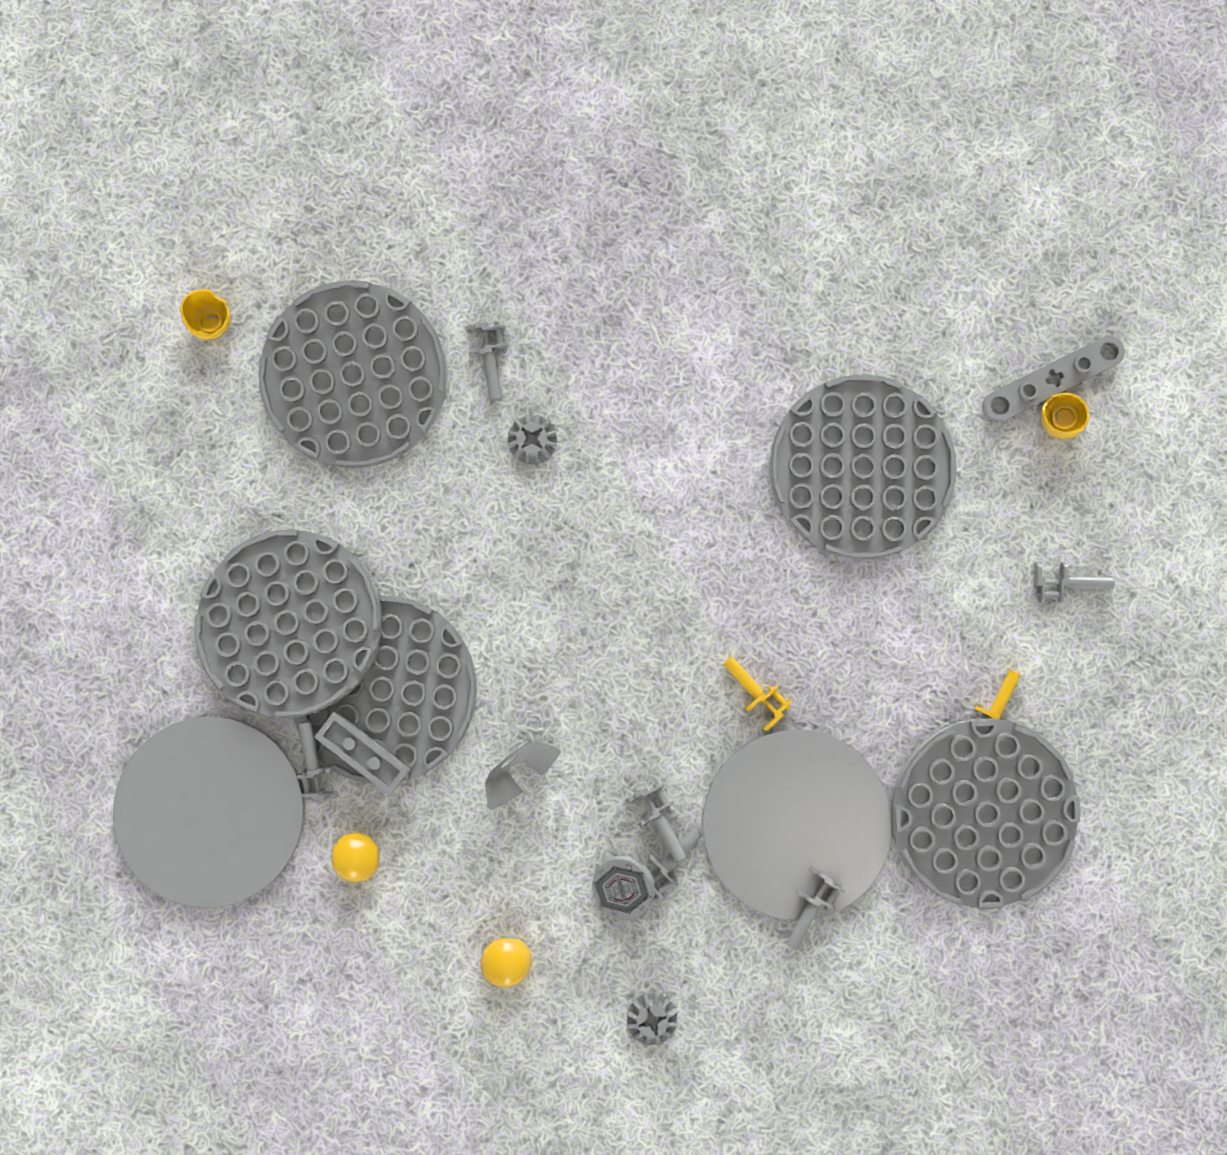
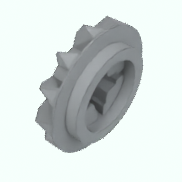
[508,415,557,464]
[627,993,677,1046]

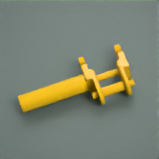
[723,656,792,731]
[974,670,1021,719]

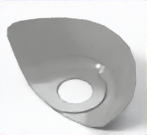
[485,741,561,810]

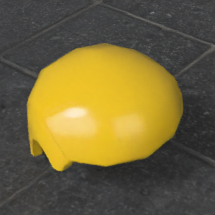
[179,289,232,340]
[1040,392,1090,440]
[331,832,380,883]
[480,938,533,988]

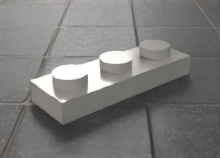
[314,711,411,796]

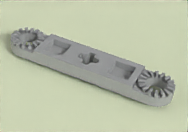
[982,336,1125,422]

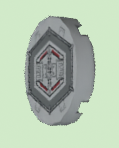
[592,856,655,920]

